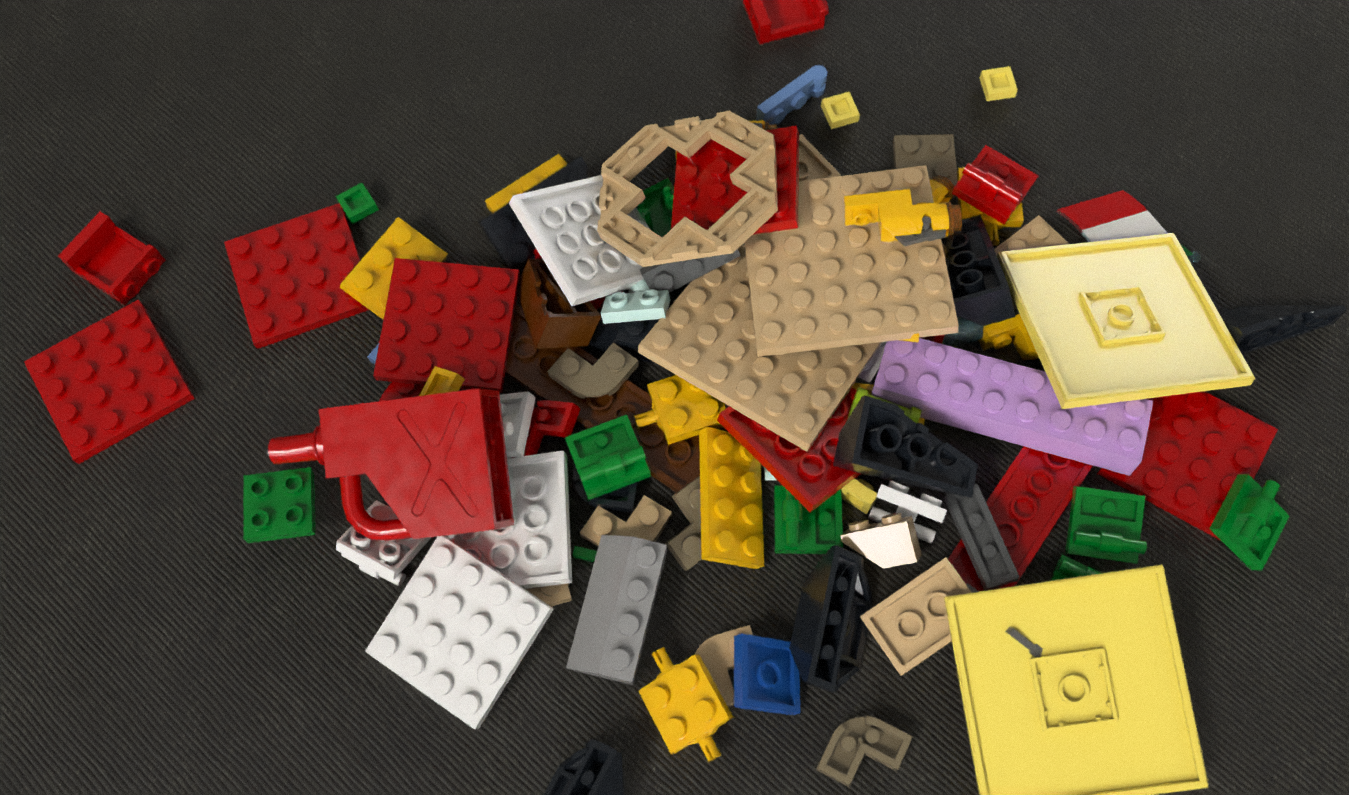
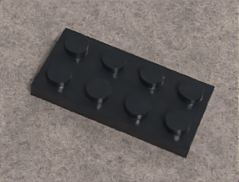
[478,156,594,270]

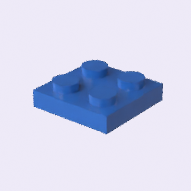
[734,634,800,715]

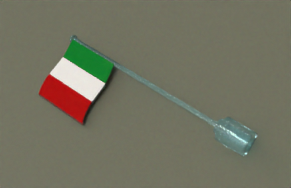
[942,190,1200,347]

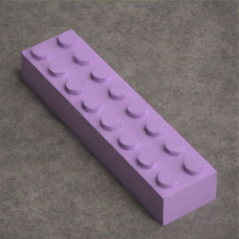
[872,338,1153,476]

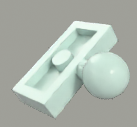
[601,279,671,324]

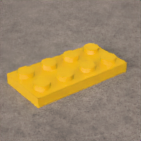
[699,427,764,569]

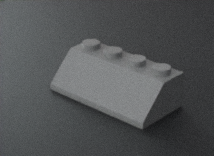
[566,535,667,685]

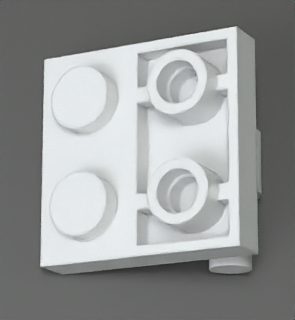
[500,391,536,458]
[868,480,947,544]
[336,500,431,586]

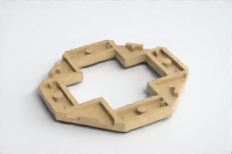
[597,111,778,267]

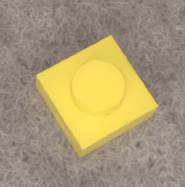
[979,66,1018,101]
[821,92,860,129]
[841,479,878,514]

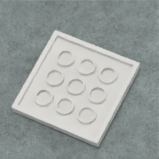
[509,175,650,306]
[436,450,572,589]
[365,536,554,729]

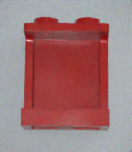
[742,0,829,45]
[58,211,166,306]

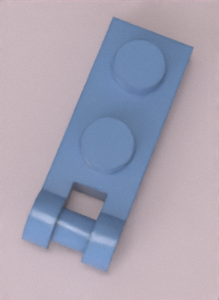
[756,65,827,130]

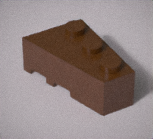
[518,259,601,349]

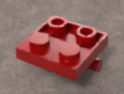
[952,145,1038,225]

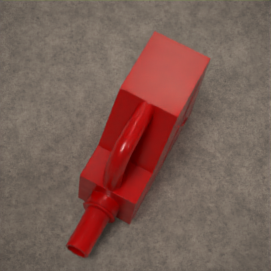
[268,388,514,541]

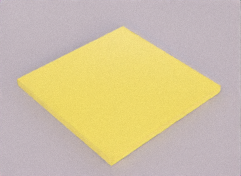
[997,233,1255,409]
[944,565,1208,795]

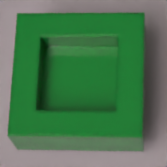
[336,183,379,224]

